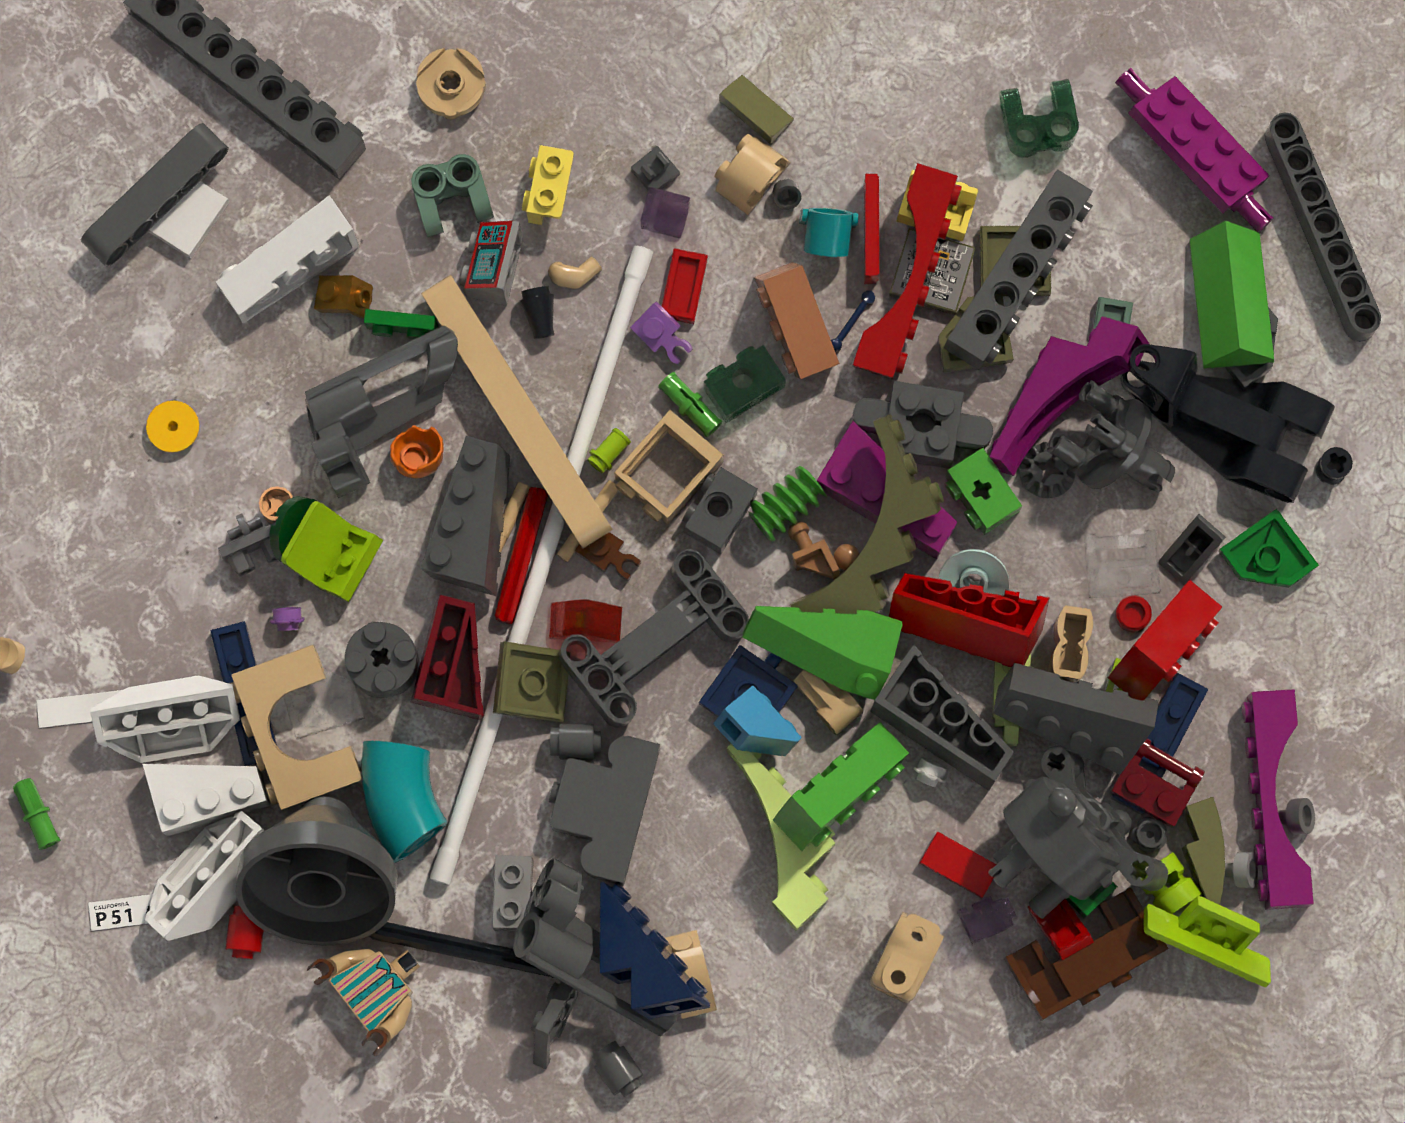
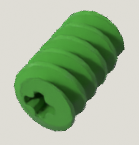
[749,466,827,542]

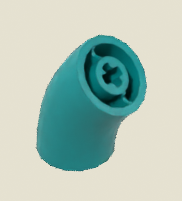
[361,741,448,863]

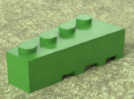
[772,722,909,851]

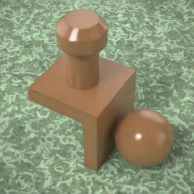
[787,522,860,581]

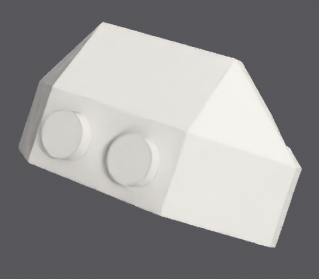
[90,675,240,763]
[145,811,264,941]

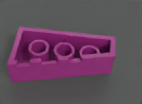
[817,421,957,559]

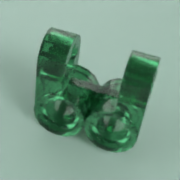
[999,79,1079,157]

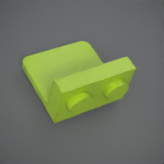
[281,501,383,602]

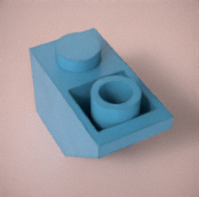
[713,686,802,756]

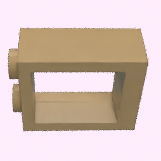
[614,410,724,524]

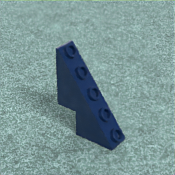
[600,882,710,1020]

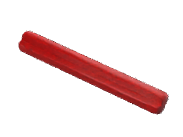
[495,487,548,624]

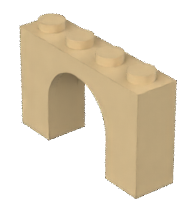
[229,645,363,810]

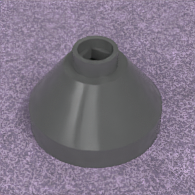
[236,797,398,946]

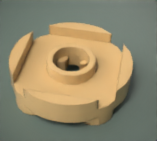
[416,48,486,120]

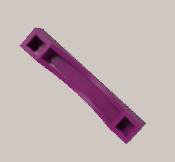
[1242,689,1314,910]

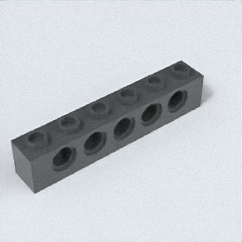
[943,169,1093,370]

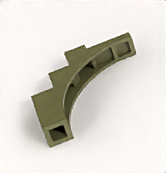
[790,414,944,614]

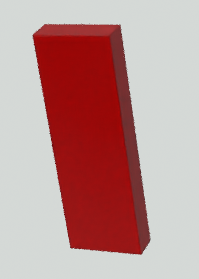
[864,174,879,284]

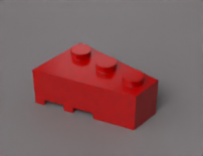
[1107,580,1222,701]

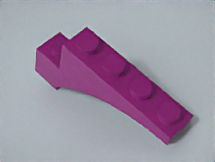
[989,316,1149,476]

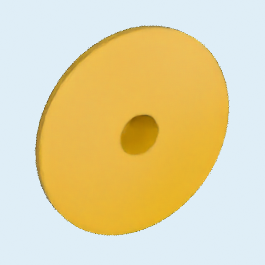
[146,400,199,452]

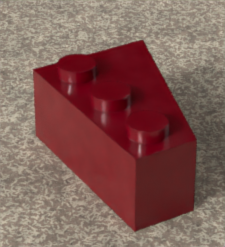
[410,595,484,720]

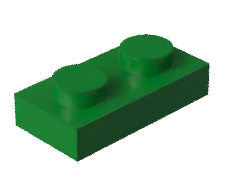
[364,309,438,340]

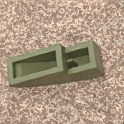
[1181,797,1225,905]

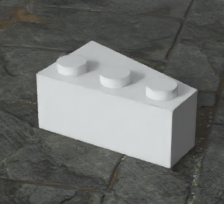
[142,764,271,837]

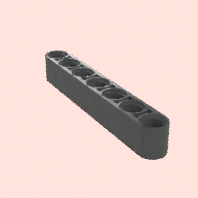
[1265,112,1381,342]

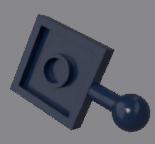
[699,645,798,717]

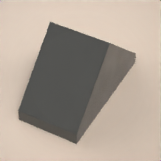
[1158,514,1226,585]

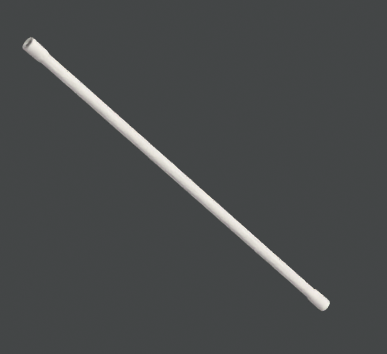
[429,246,653,885]

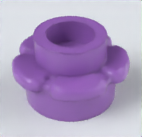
[270,607,305,631]

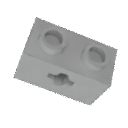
[492,855,534,932]

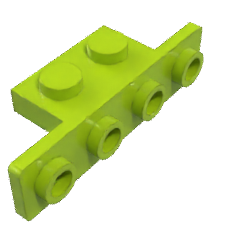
[1144,895,1271,988]

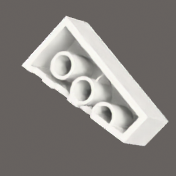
[216,195,359,323]

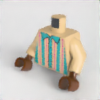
[307,949,420,1056]

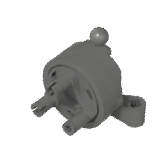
[988,746,1168,919]

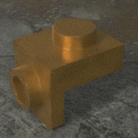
[314,275,373,318]

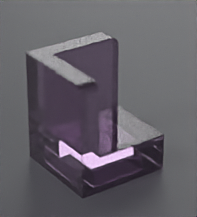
[640,187,690,238]

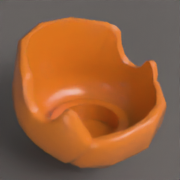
[390,425,444,479]

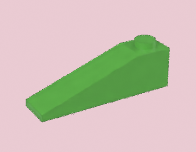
[742,606,902,700]

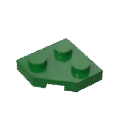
[1218,508,1319,588]

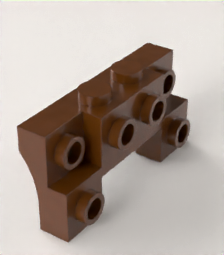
[1004,887,1169,1021]

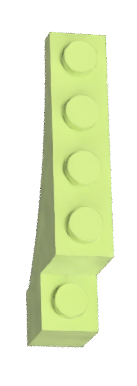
[727,744,835,931]

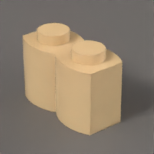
[1049,605,1093,683]

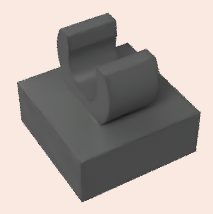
[631,146,680,196]

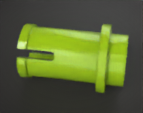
[587,428,631,473]

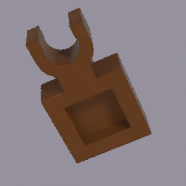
[575,532,641,581]

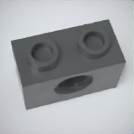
[682,467,758,554]

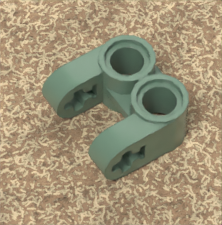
[411,154,494,237]

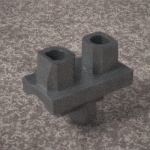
[218,513,278,577]

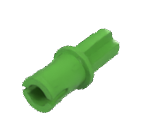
[13,778,61,850]

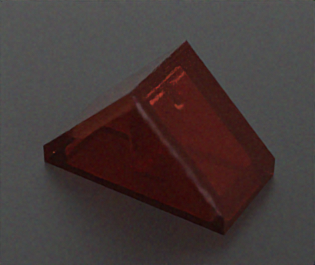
[549,599,622,643]

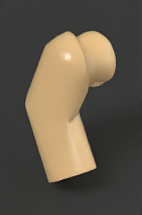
[548,256,602,289]

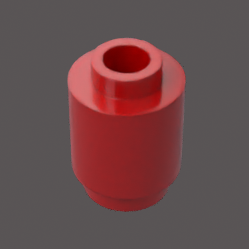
[225,906,264,960]

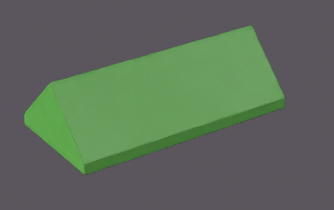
[1190,220,1274,369]

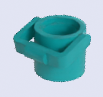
[799,208,858,257]

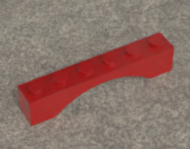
[853,163,962,379]

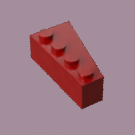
[889,573,1050,667]

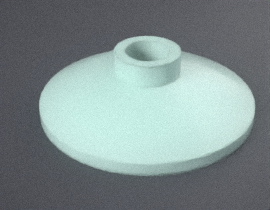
[938,549,1010,596]

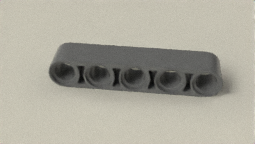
[81,123,229,266]

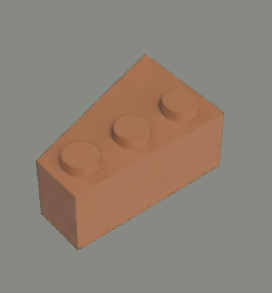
[754,262,840,379]

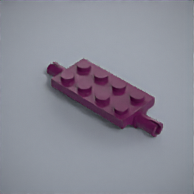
[1115,68,1274,232]

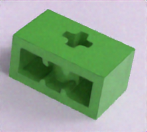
[944,448,1022,535]

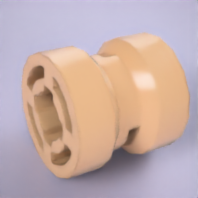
[259,486,293,524]

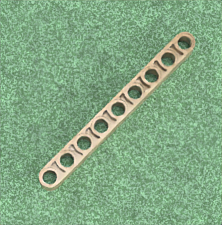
[421,275,613,548]

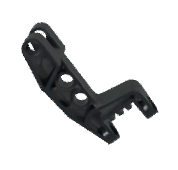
[1120,344,1335,503]

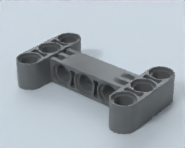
[559,549,749,728]

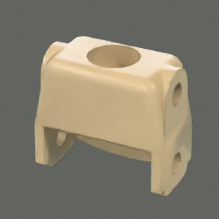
[870,912,944,1003]

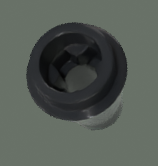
[520,286,555,339]

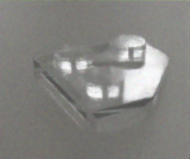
[283,668,365,740]

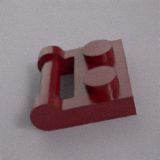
[1110,738,1205,828]

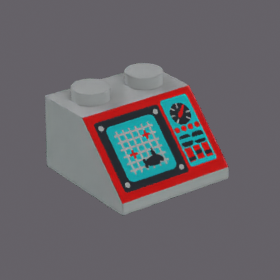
[460,221,523,306]

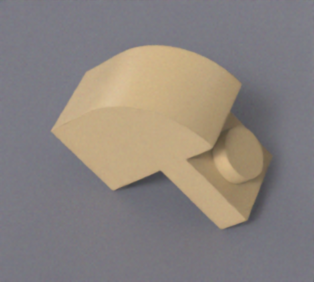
[665,930,717,1019]

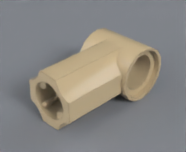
[793,670,863,735]

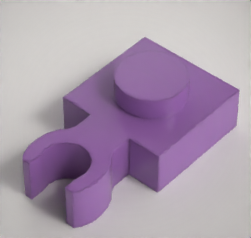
[630,301,693,364]

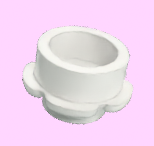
[913,757,948,787]

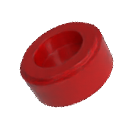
[1115,595,1152,632]

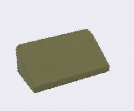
[719,75,794,145]

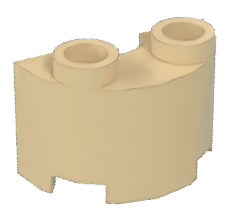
[714,134,791,215]

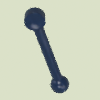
[831,290,875,352]

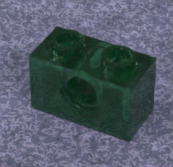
[704,345,786,423]

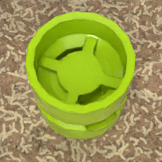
[1142,852,1202,914]

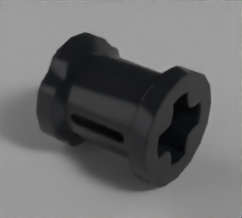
[1315,447,1353,485]

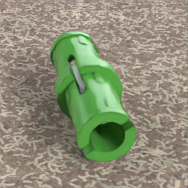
[658,372,723,437]

